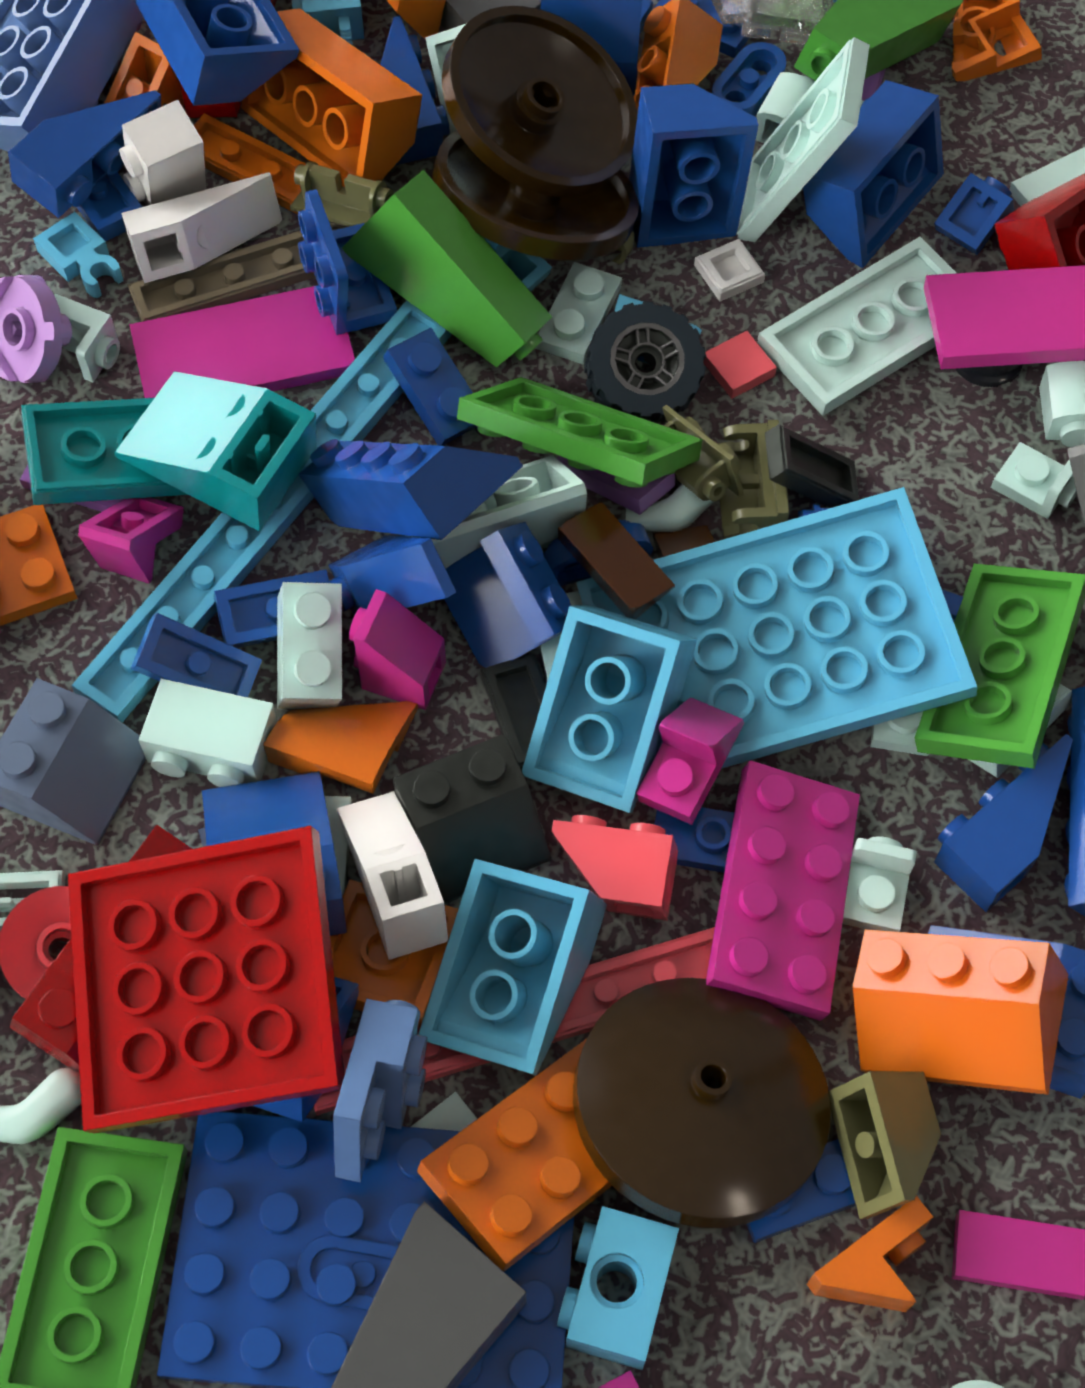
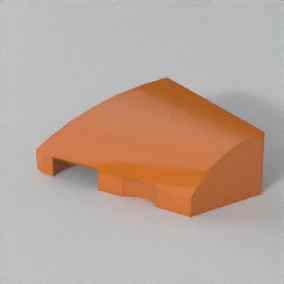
[952,0,1042,81]
[263,701,418,794]

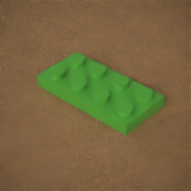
[457,377,703,488]
[915,563,1085,769]
[0,1127,188,1388]

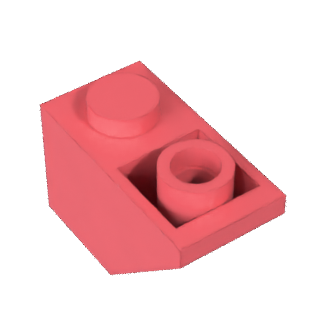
[552,815,678,921]

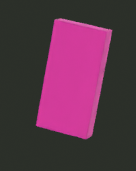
[952,1210,1085,1300]

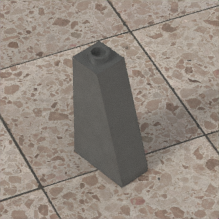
[331,1201,527,1388]

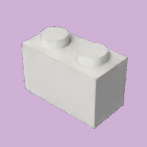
[119,100,206,206]

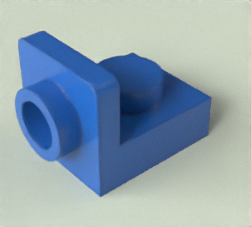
[934,173,1014,255]

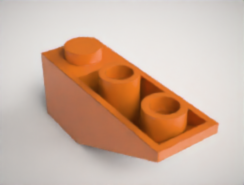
[633,0,723,114]

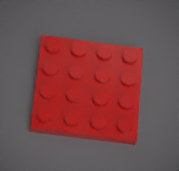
[68,826,345,1134]

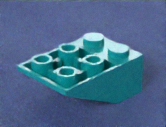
[114,371,316,532]

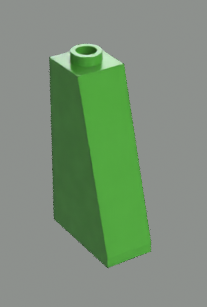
[794,0,963,81]
[342,170,552,368]

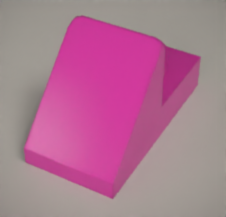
[78,497,184,584]
[636,697,744,825]

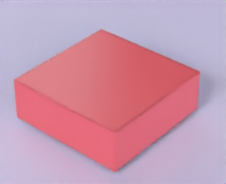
[703,331,777,399]

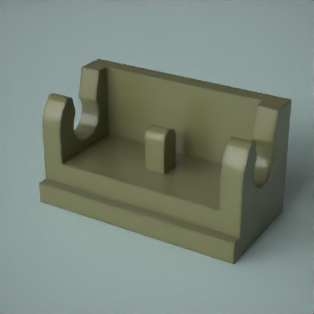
[717,420,789,539]

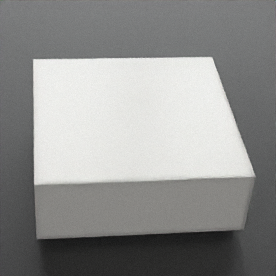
[694,239,765,302]

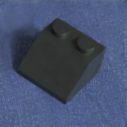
[393,734,552,904]

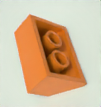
[853,930,1069,1095]

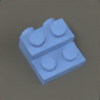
[333,998,427,1182]

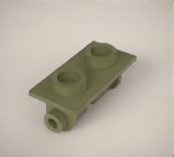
[290,161,394,227]
[662,405,744,501]

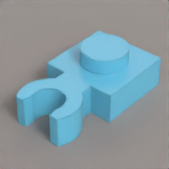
[33,211,123,298]

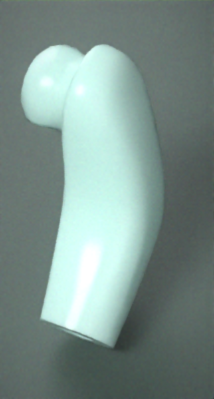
[626,483,715,533]
[0,1068,81,1144]

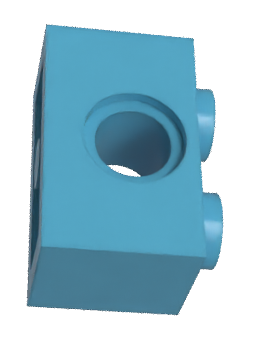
[557,1206,679,1370]

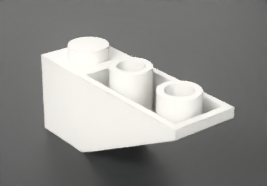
[121,172,282,283]
[337,791,448,960]

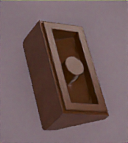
[558,502,675,619]

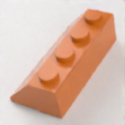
[241,8,422,187]

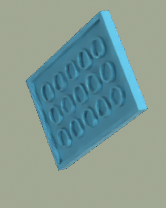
[576,487,977,769]

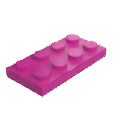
[706,760,860,1021]

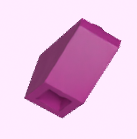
[349,589,446,710]

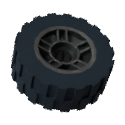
[584,301,706,424]

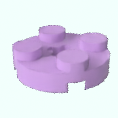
[0,275,72,383]

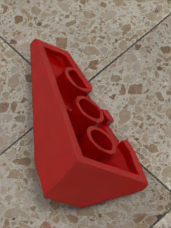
[994,173,1085,270]

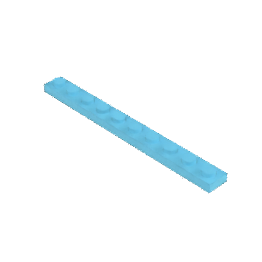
[72,300,451,723]

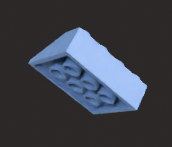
[0,0,143,151]

